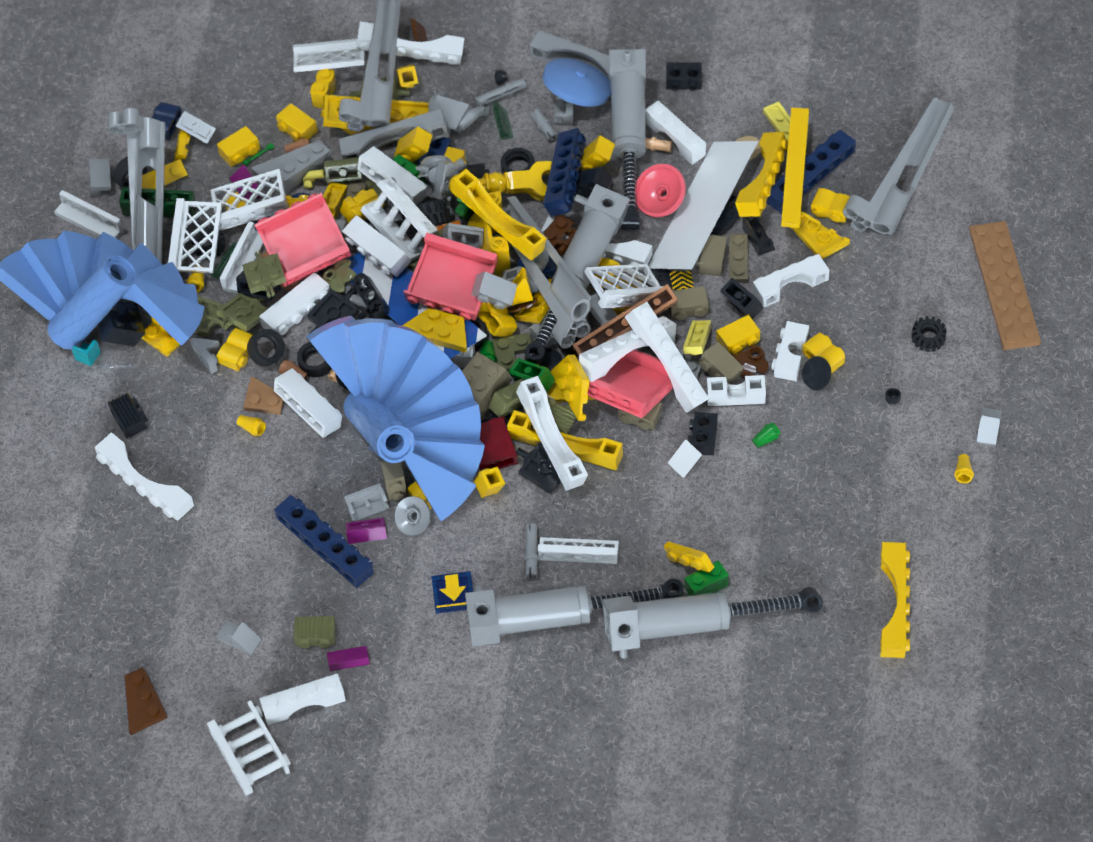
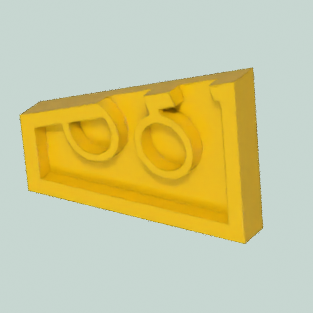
[791,211,850,259]
[514,279,552,324]

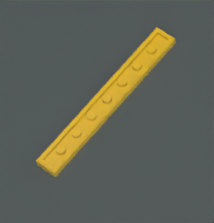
[781,107,809,228]

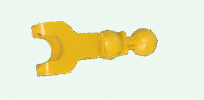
[449,161,552,201]

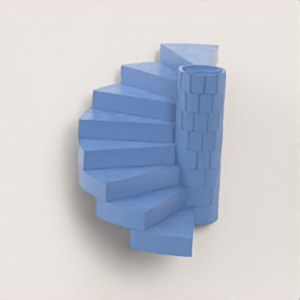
[0,231,205,349]
[306,315,485,521]

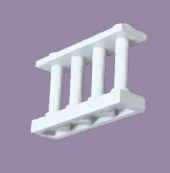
[360,177,437,261]
[207,701,291,796]

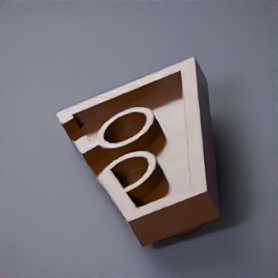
[124,667,167,735]

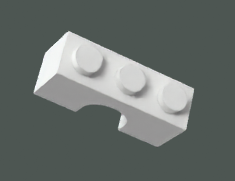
[771,321,809,381]
[707,375,766,406]

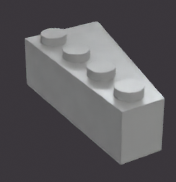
[252,140,332,198]

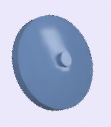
[542,58,611,107]

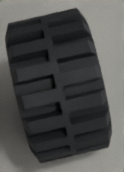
[401,199,451,235]

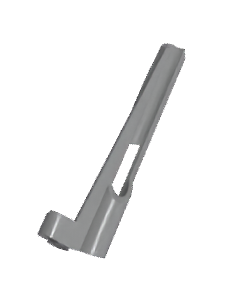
[338,0,401,131]
[843,98,953,236]
[108,108,165,264]
[506,196,591,348]

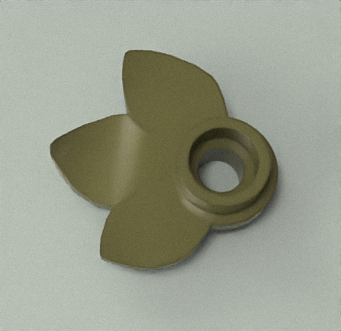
[322,259,357,293]

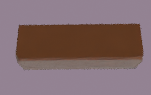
[411,18,428,42]

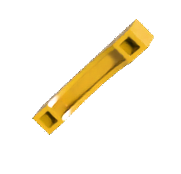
[735,132,788,217]
[451,169,547,261]
[507,410,623,471]
[880,542,910,658]

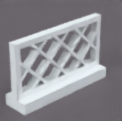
[293,39,365,72]
[211,169,289,231]
[168,198,222,273]
[584,264,664,309]

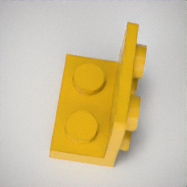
[141,315,180,357]

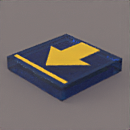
[431,571,473,614]

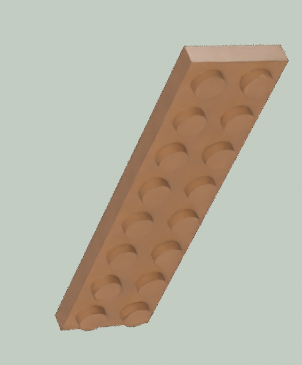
[969,221,1041,350]

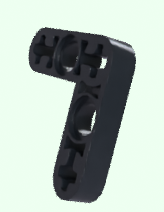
[353,273,389,320]

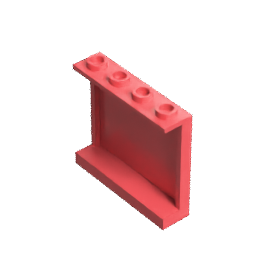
[255,193,351,287]
[403,233,498,321]
[587,349,673,418]

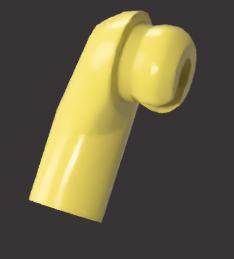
[302,169,325,189]

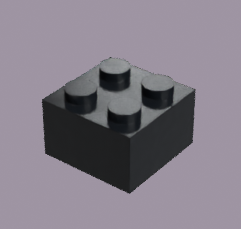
[98,301,145,346]

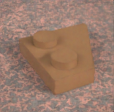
[243,377,284,415]

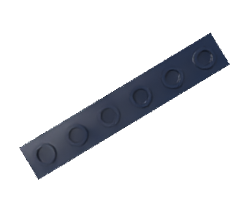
[543,127,586,217]
[766,130,856,214]
[274,495,374,588]

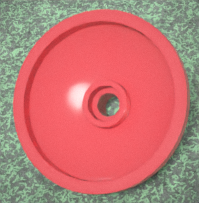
[635,164,686,218]

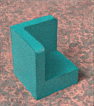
[72,340,101,366]

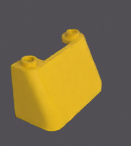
[467,191,511,277]

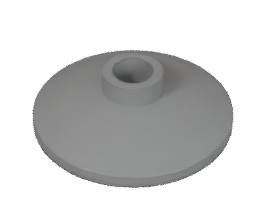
[395,496,430,536]

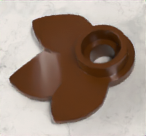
[506,292,537,313]
[733,345,768,378]

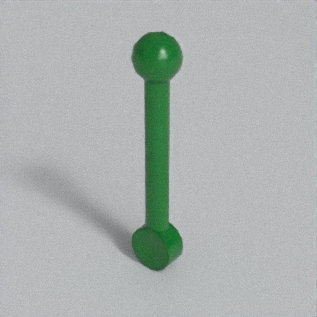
[243,143,274,166]

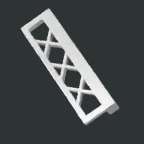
[54,190,124,239]
[220,222,265,295]
[538,537,619,564]

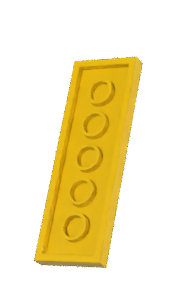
[323,95,429,130]

